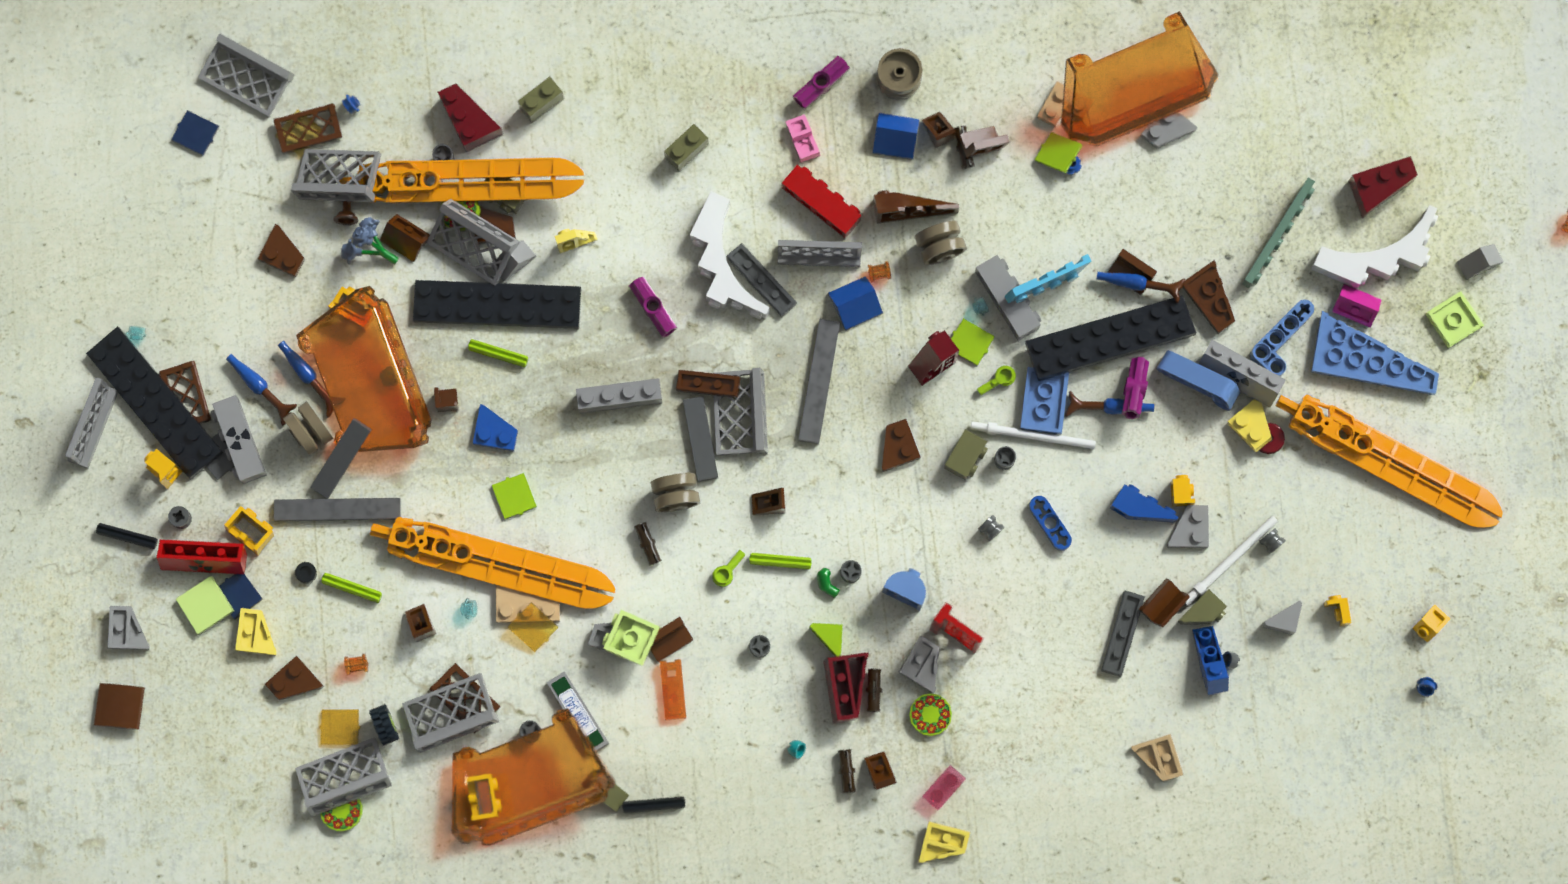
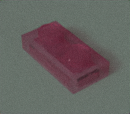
[922,765,966,811]

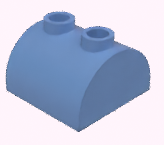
[882,568,926,611]

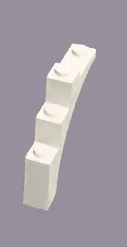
[690,191,770,319]
[1311,205,1438,289]

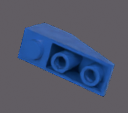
[1110,484,1178,523]
[1192,626,1229,695]

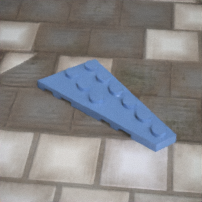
[1311,311,1439,395]

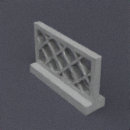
[198,33,295,117]
[291,149,381,202]
[427,199,520,286]
[778,240,862,267]
[714,368,768,456]
[65,377,118,469]
[402,673,499,752]
[295,737,392,817]

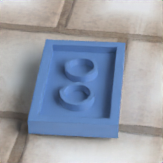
[1020,367,1069,435]

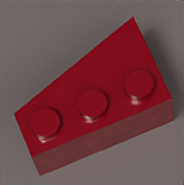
[438,84,503,152]
[1348,156,1418,219]
[908,330,959,386]
[823,652,869,724]

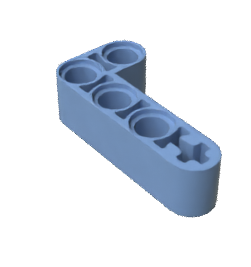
[1250,300,1314,377]
[1156,350,1240,411]

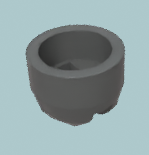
[1223,651,1240,669]

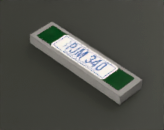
[546,671,609,755]

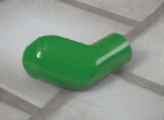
[817,568,840,599]

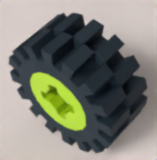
[369,704,399,746]

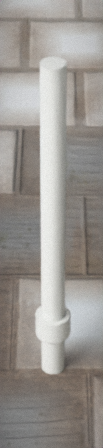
[970,422,1096,449]
[1185,516,1278,606]

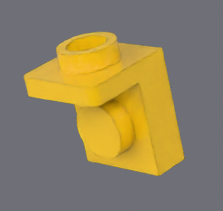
[1324,595,1351,626]
[1413,605,1450,642]

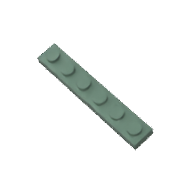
[1242,177,1315,288]

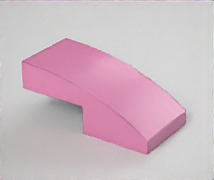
[786,114,820,163]

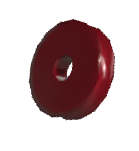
[1259,423,1285,454]

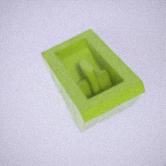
[809,623,843,657]

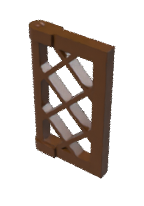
[273,103,343,154]
[159,361,211,424]
[429,663,501,734]

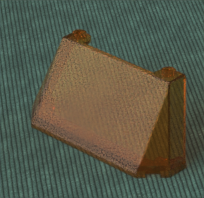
[1061,11,1219,147]
[296,286,432,452]
[451,708,616,846]

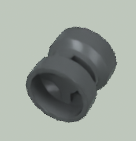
[432,144,455,160]
[994,446,1016,470]

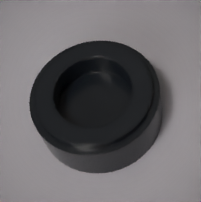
[295,562,317,584]

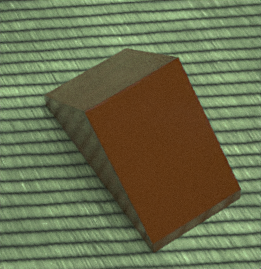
[922,111,955,148]
[751,488,785,515]
[405,604,437,642]

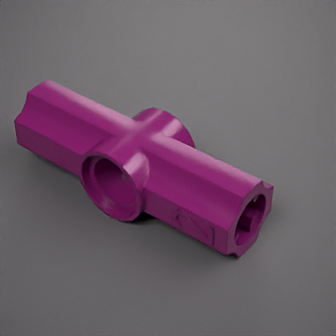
[793,55,850,110]
[629,276,677,338]
[1122,356,1149,420]

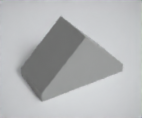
[491,240,536,282]
[1457,244,1504,280]
[1261,600,1302,635]

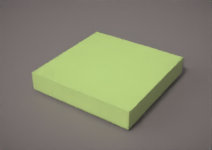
[1425,291,1484,348]
[176,576,234,635]

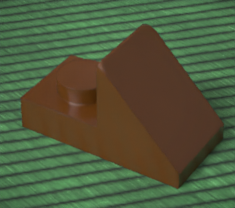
[864,751,897,790]

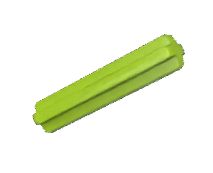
[468,339,528,367]
[749,553,812,570]
[321,573,382,603]

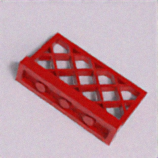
[930,602,984,653]

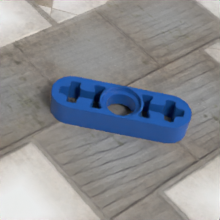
[1029,496,1072,551]

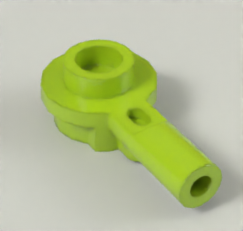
[977,366,1016,395]
[712,550,745,587]

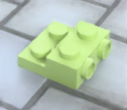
[602,610,660,666]

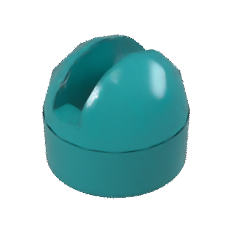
[787,740,806,759]

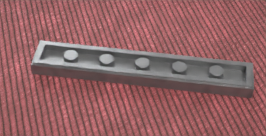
[799,319,840,444]
[274,498,401,521]

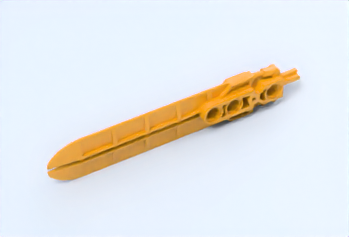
[339,158,584,203]
[1275,395,1503,528]
[370,517,615,609]

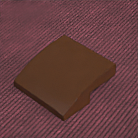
[94,683,145,730]

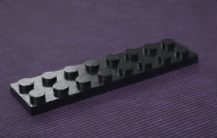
[413,280,581,329]
[1025,295,1196,381]
[86,326,223,479]

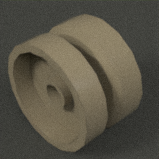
[877,48,923,100]
[915,220,967,265]
[283,401,334,456]
[650,473,700,512]

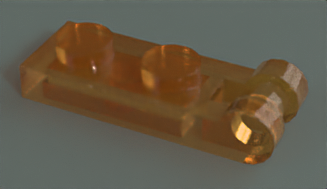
[660,659,687,720]

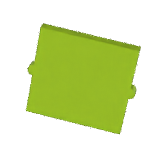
[1035,132,1082,173]
[951,318,995,366]
[492,473,537,519]

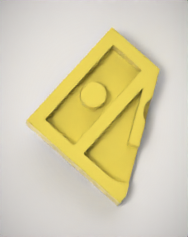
[555,229,597,253]
[1228,399,1272,452]
[235,608,277,655]
[919,821,970,863]

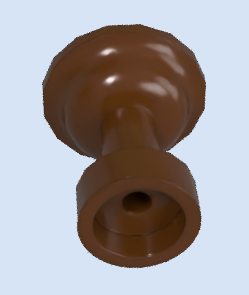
[333,201,358,225]

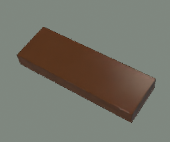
[676,370,741,398]

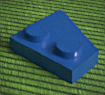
[473,404,518,451]

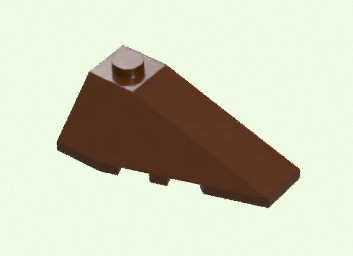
[873,190,959,224]

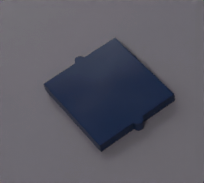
[171,110,219,156]
[219,574,263,620]

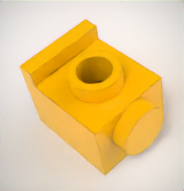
[1170,475,1195,507]

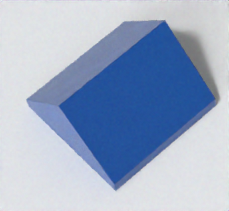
[873,113,919,159]
[828,276,883,330]

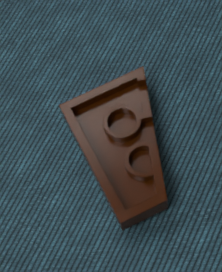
[1182,260,1235,334]

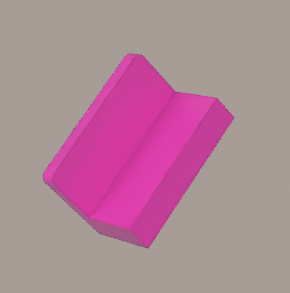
[1332,284,1382,328]

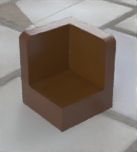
[434,387,459,412]

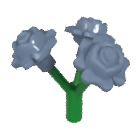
[341,217,399,265]

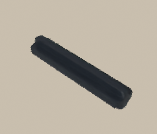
[96,523,158,549]
[622,796,685,813]

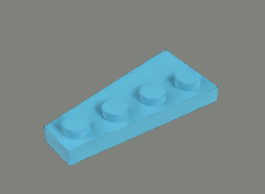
[1004,254,1092,303]

